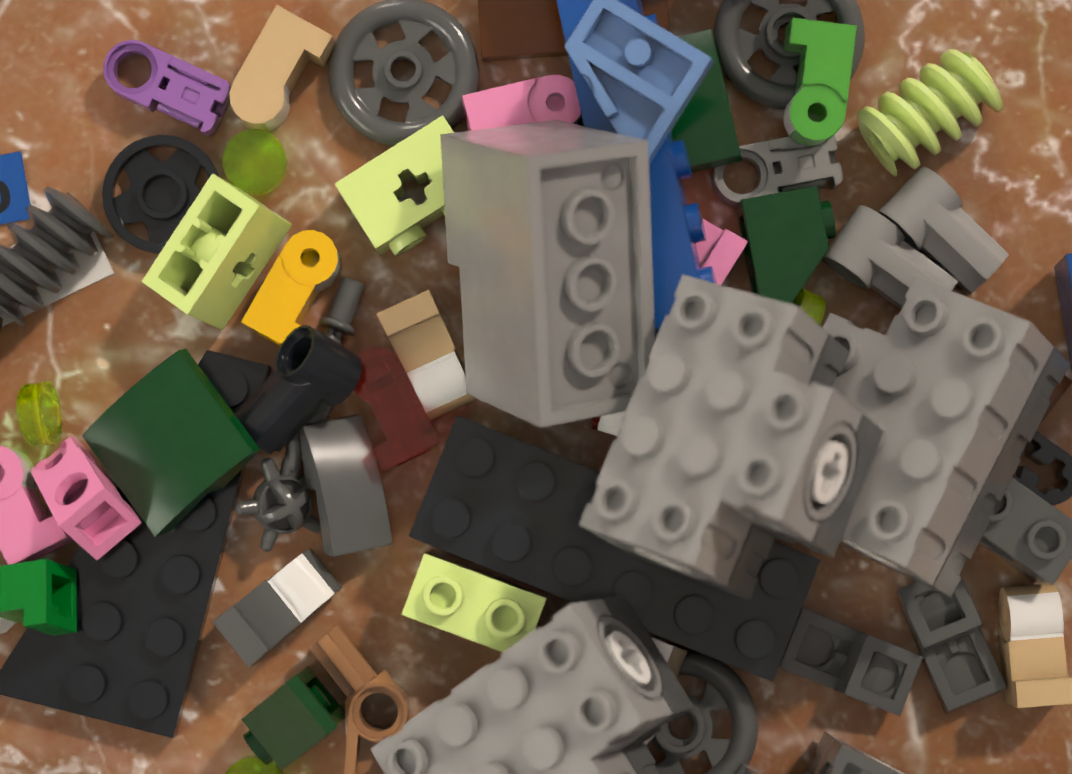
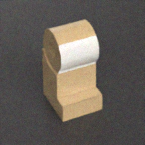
[229,5,335,132]
[376,290,477,421]
[998,584,1072,708]

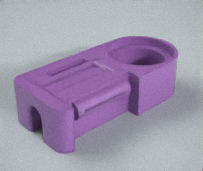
[103,40,231,137]

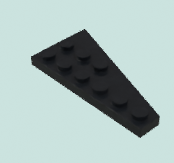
[0,350,271,738]

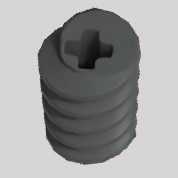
[0,186,114,327]

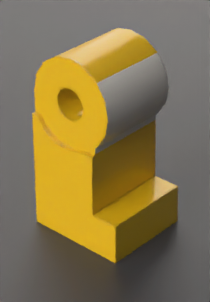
[241,230,341,346]

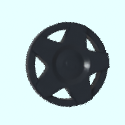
[102,135,220,254]

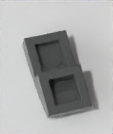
[299,414,393,557]
[897,574,1007,715]
[779,608,923,716]

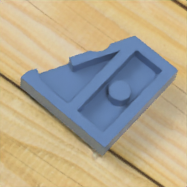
[564,0,714,165]

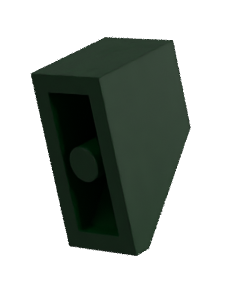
[736,186,836,304]
[241,666,345,770]

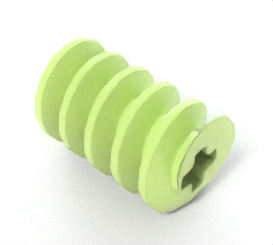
[857,49,1004,177]

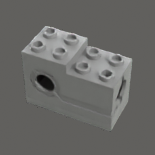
[440,120,655,428]

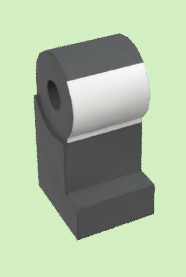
[213,548,342,667]

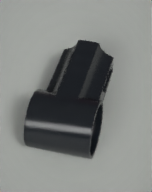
[235,325,362,454]

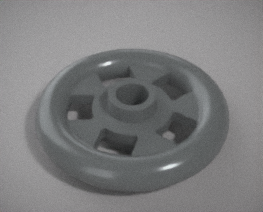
[328,0,479,146]
[714,0,865,110]
[652,649,758,774]

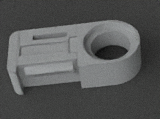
[712,135,843,207]

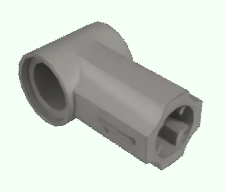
[878,167,1009,295]
[822,205,958,310]

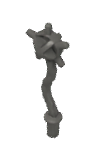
[235,277,366,552]

